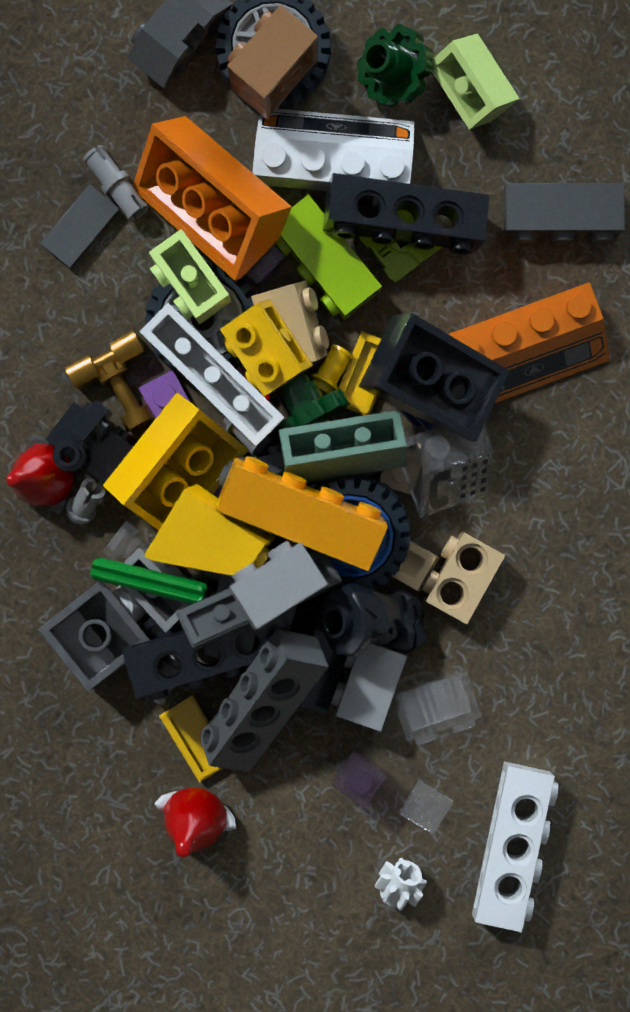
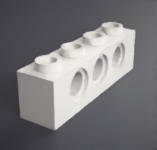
[472,762,558,932]

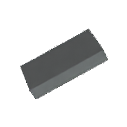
[40,184,121,270]

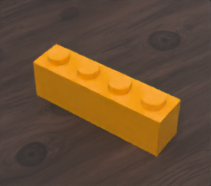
[216,456,388,571]

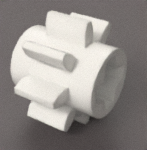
[375,858,427,910]

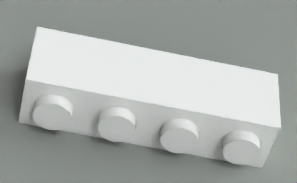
[140,303,285,446]

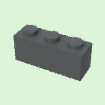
[502,183,625,244]

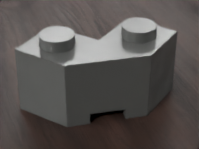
[127,0,233,88]

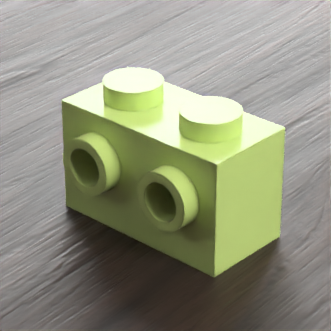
[432,34,520,130]
[149,229,232,325]

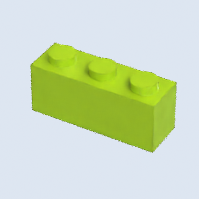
[274,194,382,320]

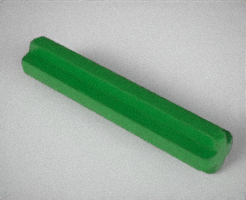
[90,558,207,604]

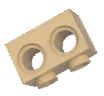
[421,532,506,624]

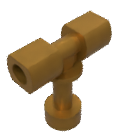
[65,331,155,433]

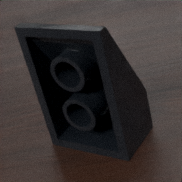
[358,313,510,442]

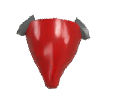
[6,434,73,515]

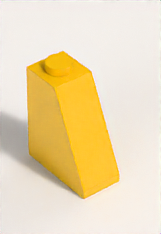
[144,484,275,576]

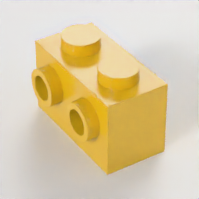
[220,299,313,396]

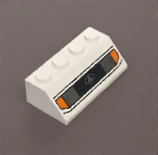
[253,109,414,191]

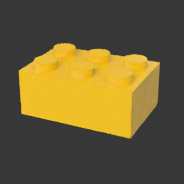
[103,392,249,530]

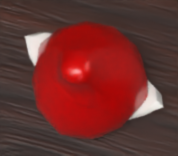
[155,787,236,858]

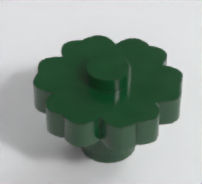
[357,24,434,107]
[274,374,351,438]

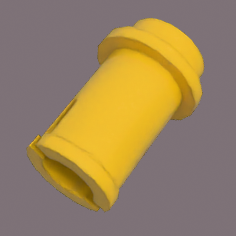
[310,344,354,395]

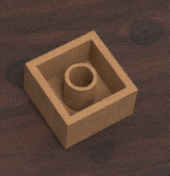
[227,4,318,119]

